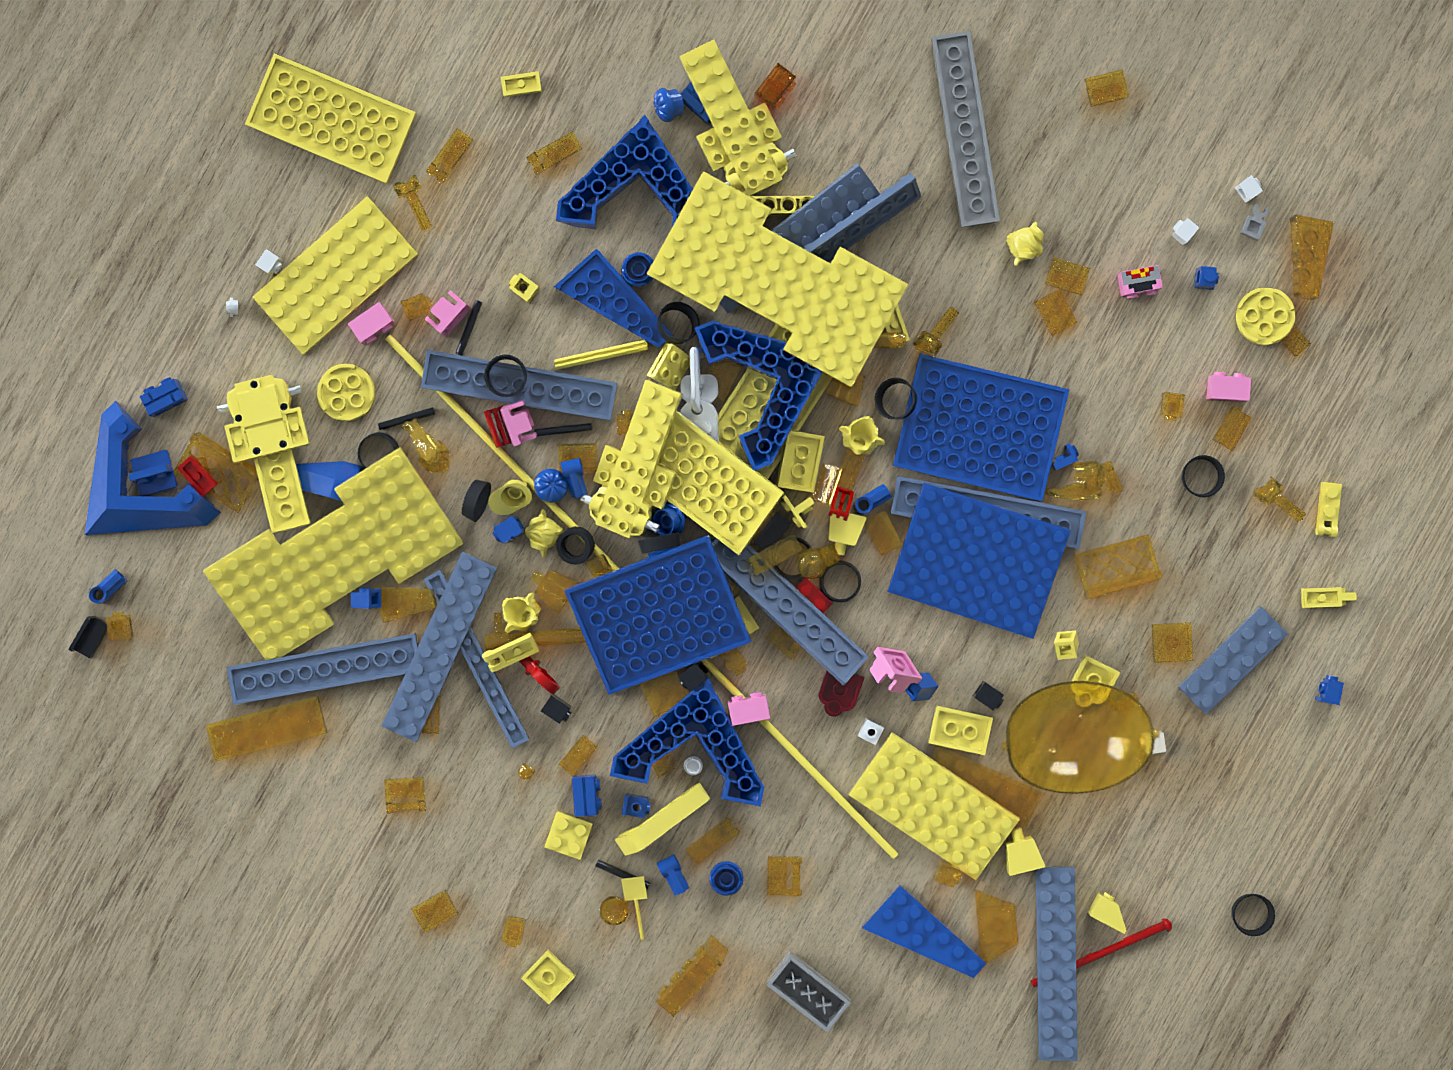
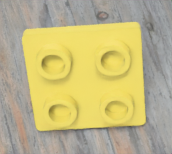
[647,342,690,390]
[781,495,814,529]

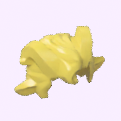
[1006,222,1044,266]
[839,416,885,455]
[525,509,564,557]
[502,593,541,633]

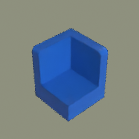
[905,673,939,701]

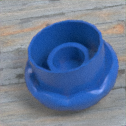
[653,88,684,122]
[622,252,654,287]
[534,469,568,503]
[652,503,685,536]
[709,861,744,896]

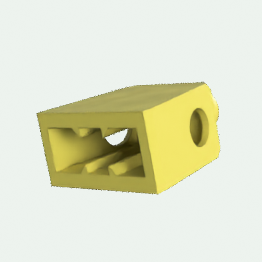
[828,513,867,556]
[1005,827,1045,876]

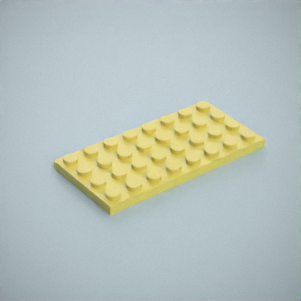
[245,53,417,184]
[253,196,419,355]
[718,324,833,480]
[658,411,785,555]
[849,732,1020,880]

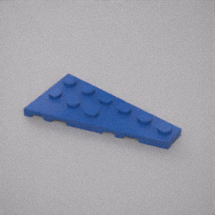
[862,885,986,978]

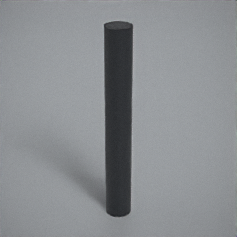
[455,300,483,356]
[378,407,435,430]
[534,423,592,437]
[595,859,650,890]

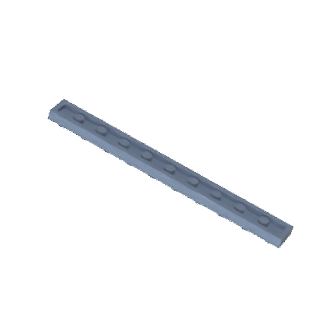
[424,570,530,748]

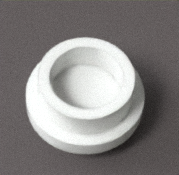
[226,298,238,317]
[684,756,703,775]

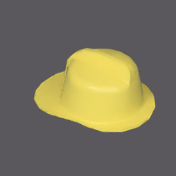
[488,479,532,515]

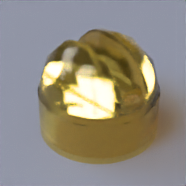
[518,763,535,780]

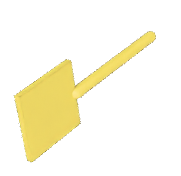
[621,876,648,940]

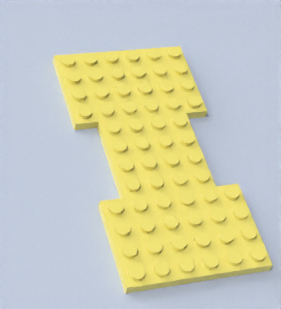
[647,171,908,387]
[203,447,464,664]

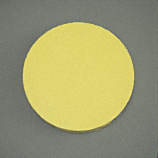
[1236,288,1295,345]
[317,364,375,421]

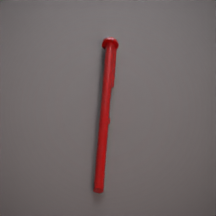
[1030,918,1172,987]

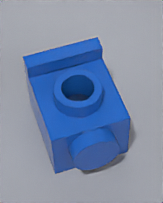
[1194,266,1219,290]
[351,588,381,609]
[1315,675,1344,705]
[622,793,651,818]

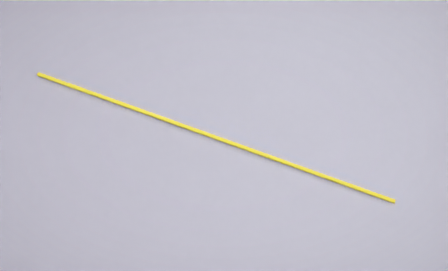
[385,334,898,859]

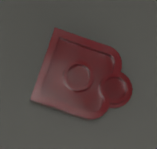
[818,670,865,717]

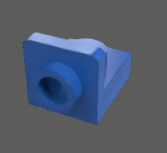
[1051,443,1079,471]

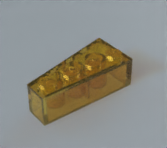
[1290,215,1334,300]
[656,935,728,1017]

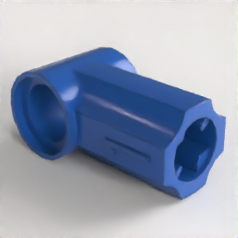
[561,458,587,498]
[853,484,892,514]
[89,569,128,604]
[657,854,689,896]

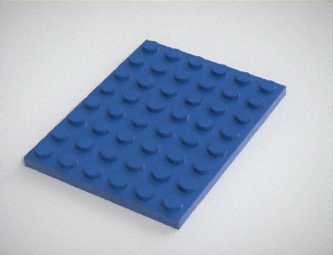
[892,354,1070,502]
[887,482,1071,639]
[565,535,751,695]

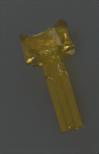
[392,174,432,231]
[913,307,959,358]
[1253,476,1306,522]

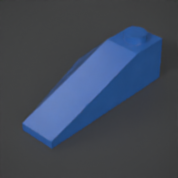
[296,461,363,501]

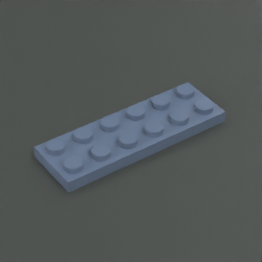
[1178,606,1288,714]

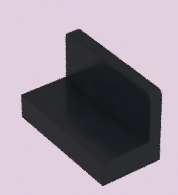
[753,512,791,554]
[68,616,111,659]

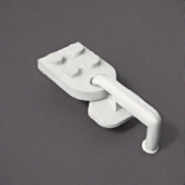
[680,347,719,442]

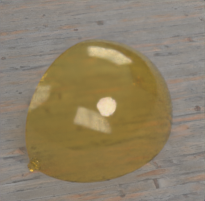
[1002,681,1159,794]

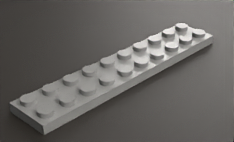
[931,31,1000,228]

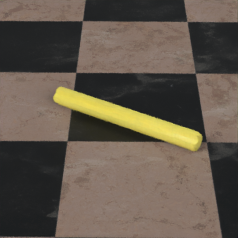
[554,340,648,370]

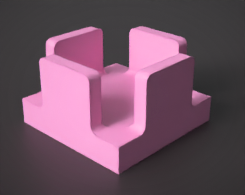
[425,290,471,337]
[501,400,537,446]
[870,647,922,693]

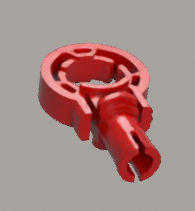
[519,656,560,695]

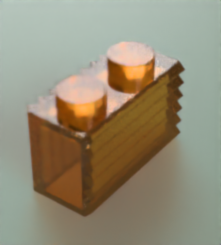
[754,63,797,110]

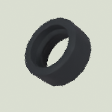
[556,526,595,565]

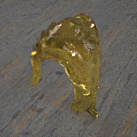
[402,418,451,473]
[1044,461,1106,500]

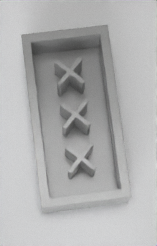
[766,950,851,1033]

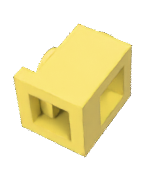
[509,273,540,303]
[1054,630,1079,660]

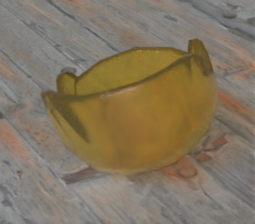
[797,548,826,579]
[599,896,629,925]

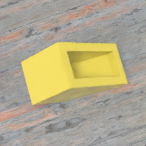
[1087,892,1126,934]

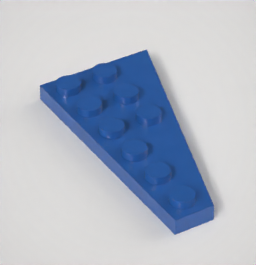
[554,249,673,348]

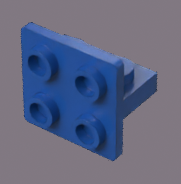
[128,450,177,496]

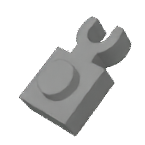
[1240,204,1269,241]

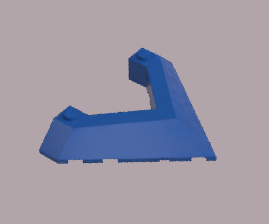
[556,115,693,229]
[695,321,823,471]
[85,401,221,535]
[609,678,764,807]

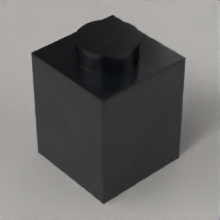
[678,661,712,692]
[972,681,1004,710]
[541,694,572,724]

